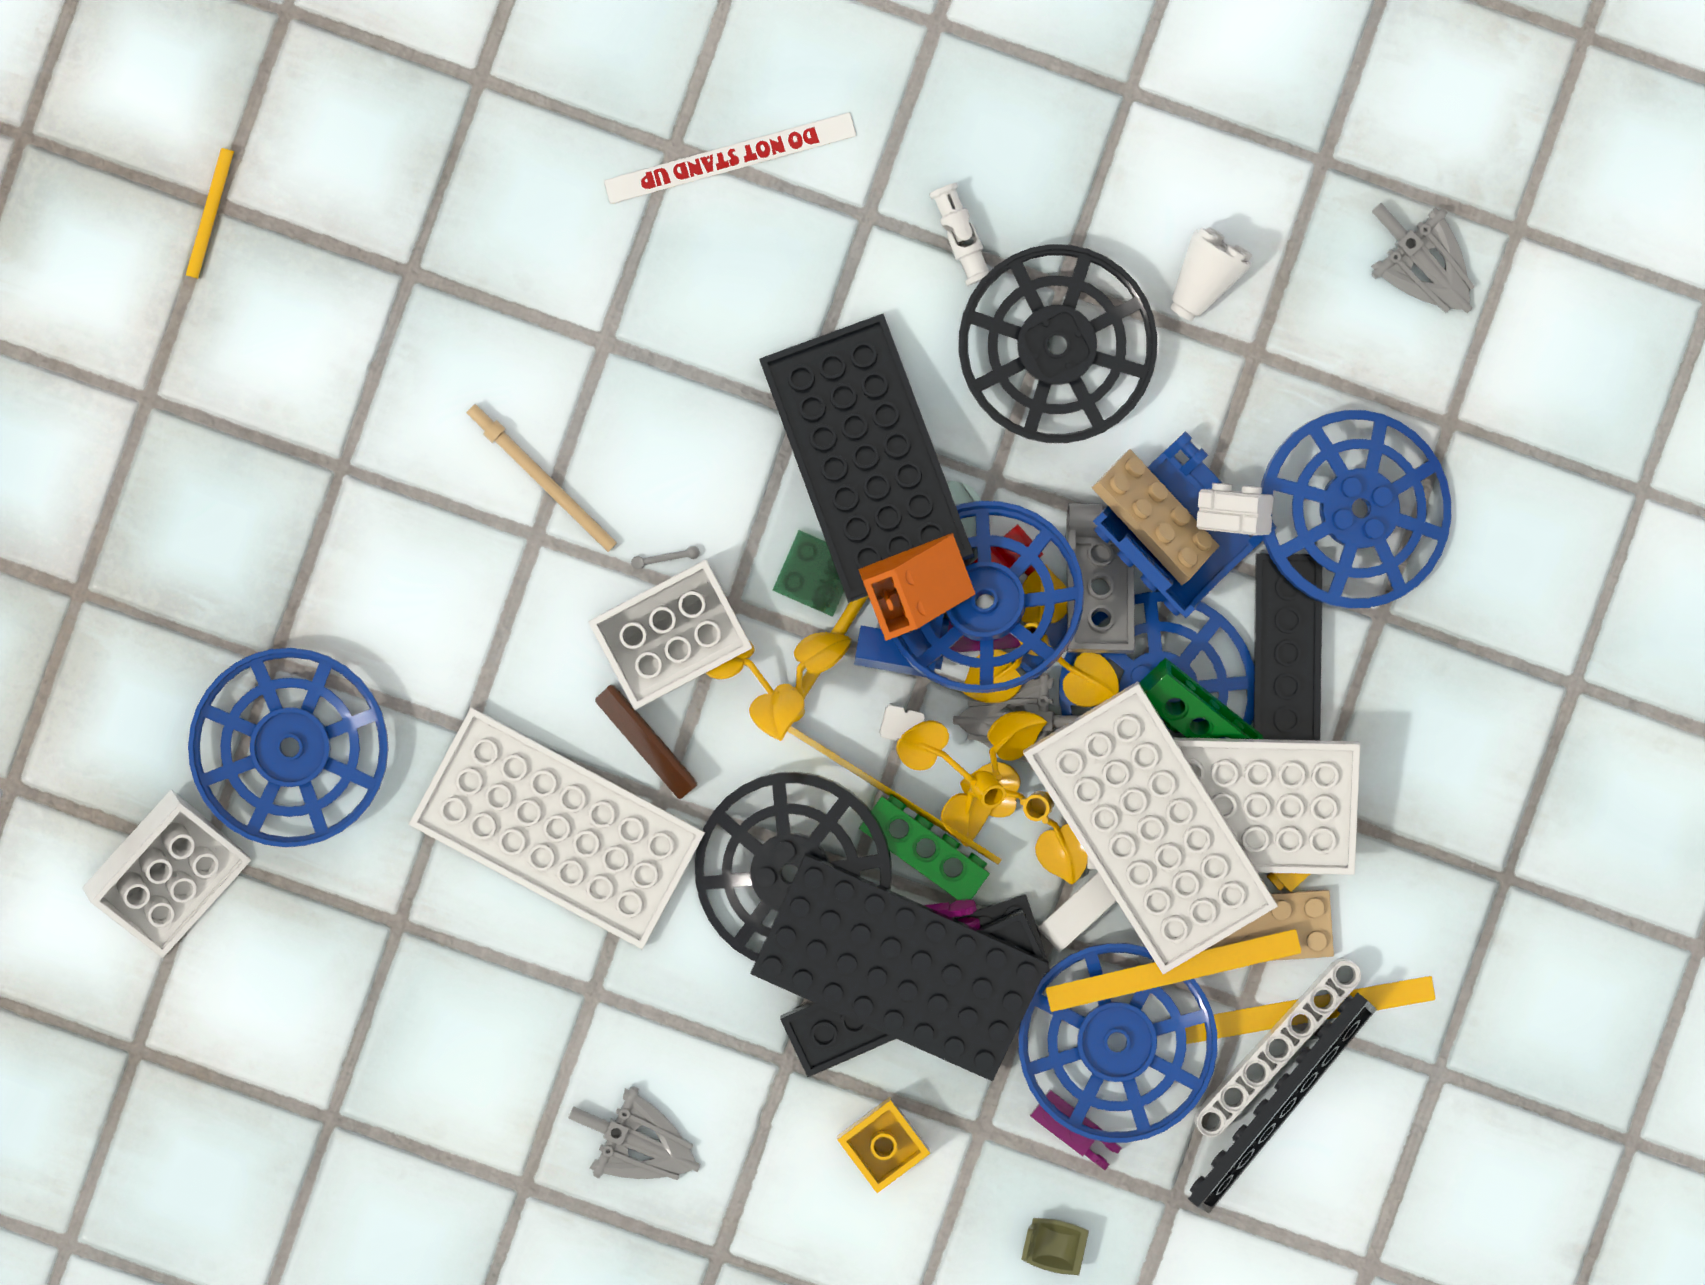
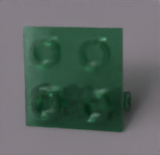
[772,530,844,617]

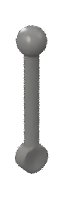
[631,546,700,569]

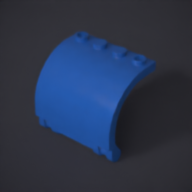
[1093,431,1277,618]

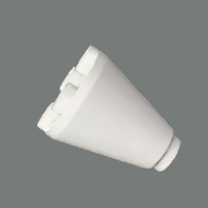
[1170,227,1252,321]

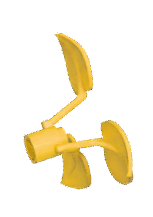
[962,564,1119,707]
[705,632,852,741]
[896,711,1047,847]
[960,762,1087,884]

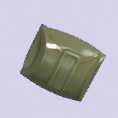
[1021,1218,1089,1275]

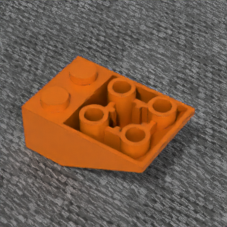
[858,533,975,641]

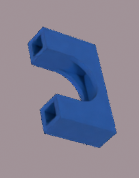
[854,613,949,677]

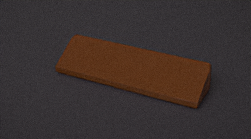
[595,684,698,799]

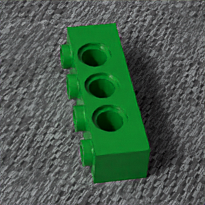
[1139,657,1263,739]
[858,795,990,900]

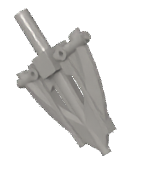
[1371,203,1475,313]
[953,673,1081,762]
[568,1086,701,1180]

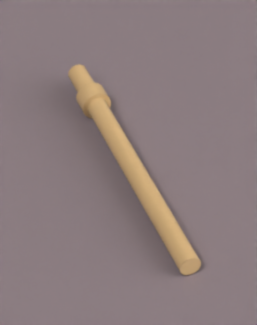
[466,404,617,552]

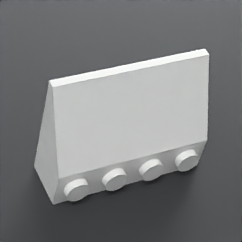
[588,560,752,710]
[82,790,251,958]

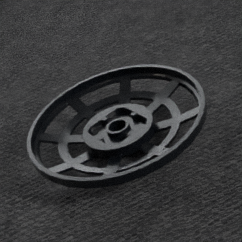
[958,244,1157,443]
[695,772,892,961]

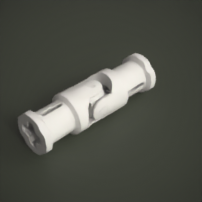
[929,183,991,286]

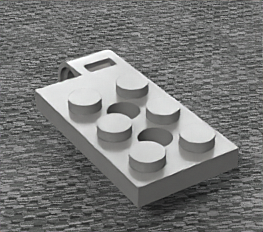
[1066,503,1135,654]

